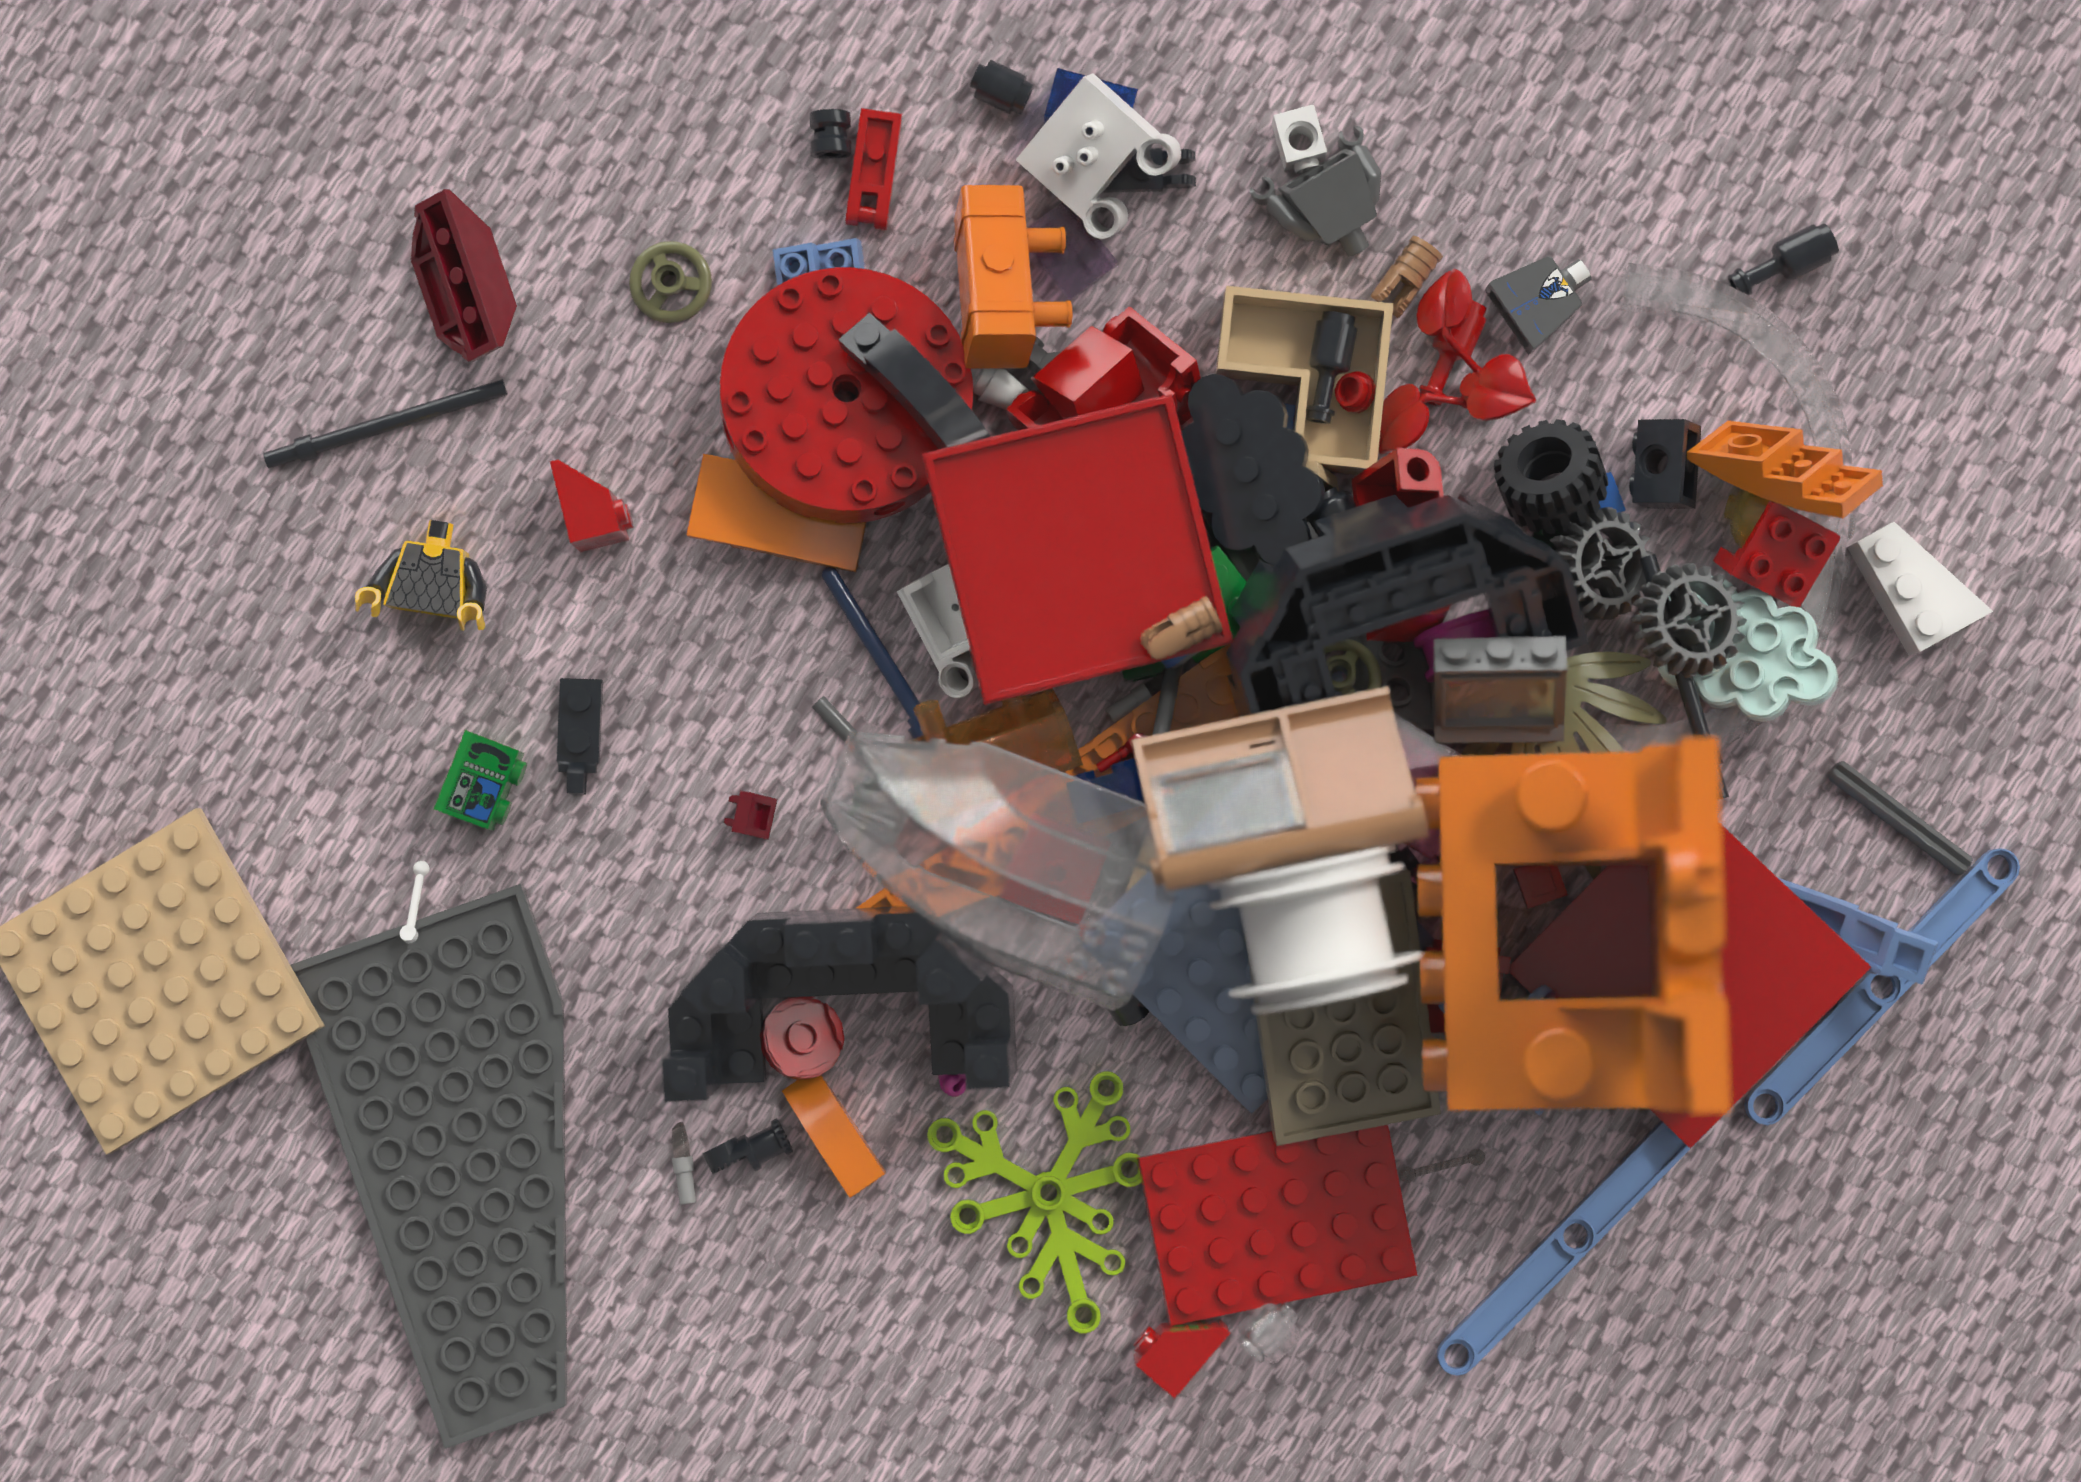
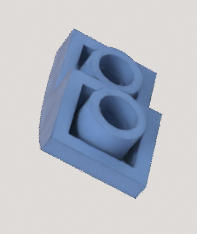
[773,238,865,286]

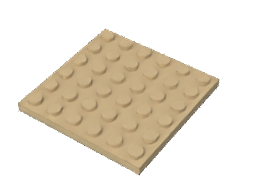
[0,808,325,1155]

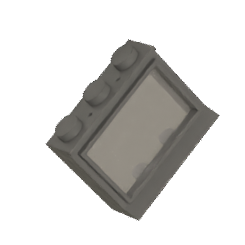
[1433,637,1567,743]

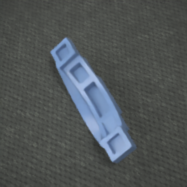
[1779,878,1938,985]

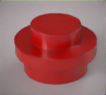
[1335,371,1375,413]

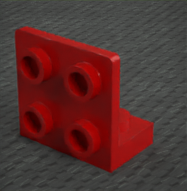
[1713,501,1840,608]

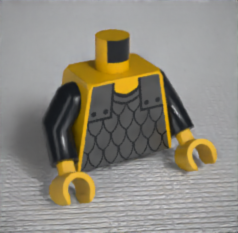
[355,520,487,631]

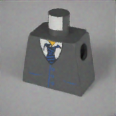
[1485,256,1592,355]

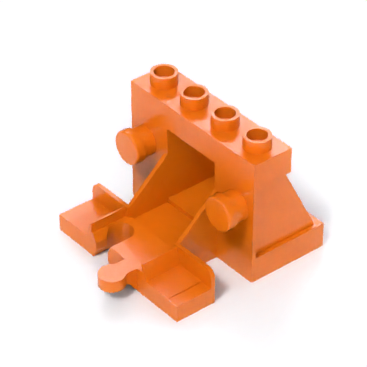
[1416,737,1730,1113]

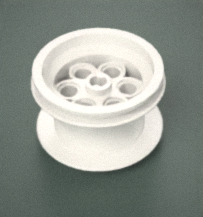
[1209,844,1423,1014]

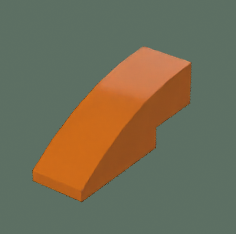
[782,1075,886,1198]

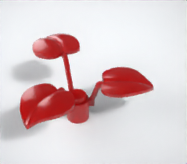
[1378,269,1536,455]

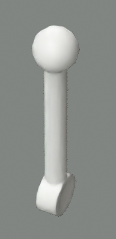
[400,861,430,944]

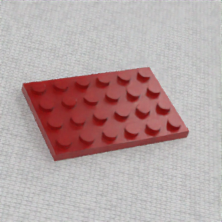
[1137,1124,1418,1326]

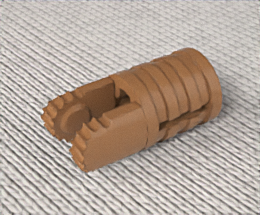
[1371,236,1443,318]
[1140,596,1223,660]

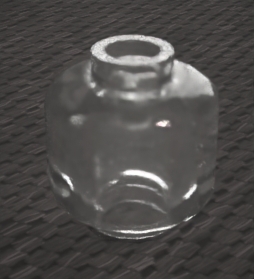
[1237,1302,1300,1364]

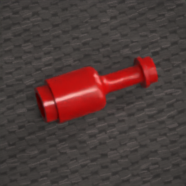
[1419,300,1487,407]

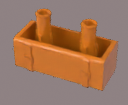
[954,185,1073,369]

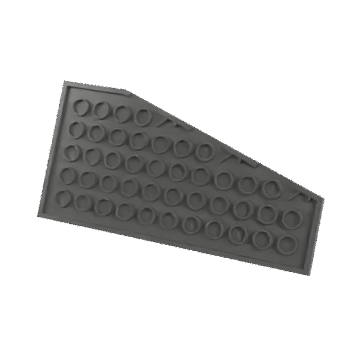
[290,884,568,1449]

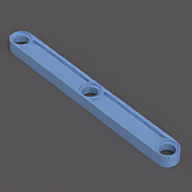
[1744,848,2020,1125]
[1436,1121,1690,1376]

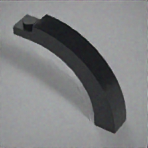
[839,313,992,450]

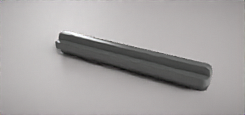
[1828,761,1973,875]

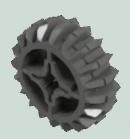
[1550,507,1654,620]
[1631,563,1747,678]

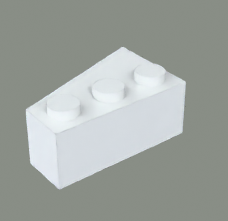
[1847,522,1993,656]

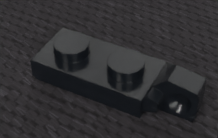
[557,678,603,795]

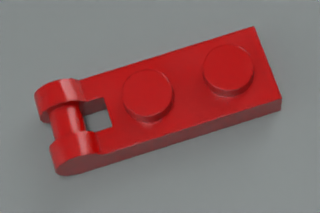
[845,108,903,230]

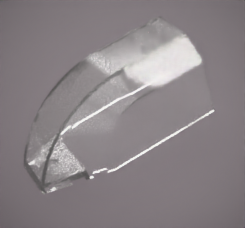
[820,731,1184,1010]

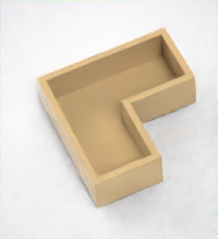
[1215,286,1394,475]

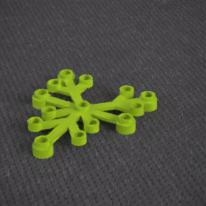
[927,1071,1141,1333]

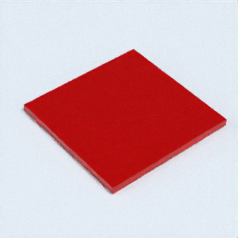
[922,393,1233,705]
[1509,824,1871,1149]

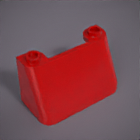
[1006,306,1201,431]

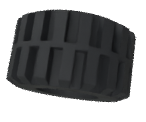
[1494,419,1608,534]

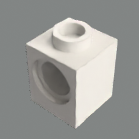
[1271,104,1327,174]

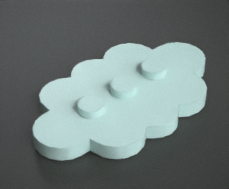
[1639,576,1839,722]

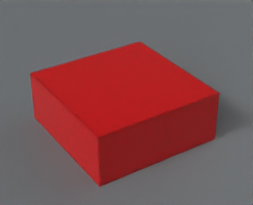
[1513,866,1568,909]

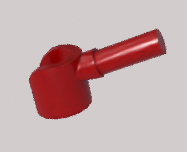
[1096,733,1147,773]

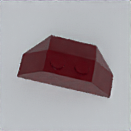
[411,189,517,362]

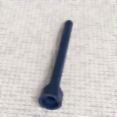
[822,567,945,745]

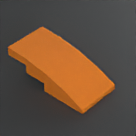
[1687,421,1883,519]
[686,454,867,573]

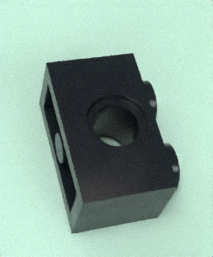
[1629,419,1701,509]

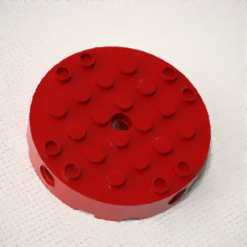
[720,267,973,524]

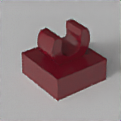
[724,790,778,840]

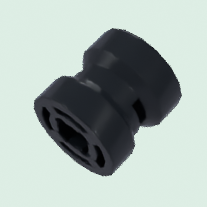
[809,109,852,159]

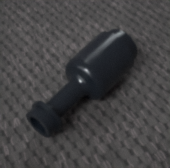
[1728,223,1839,298]
[1306,311,1358,424]

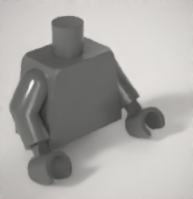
[1250,126,1381,256]

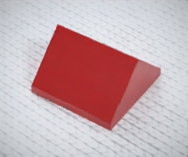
[1030,326,1144,419]

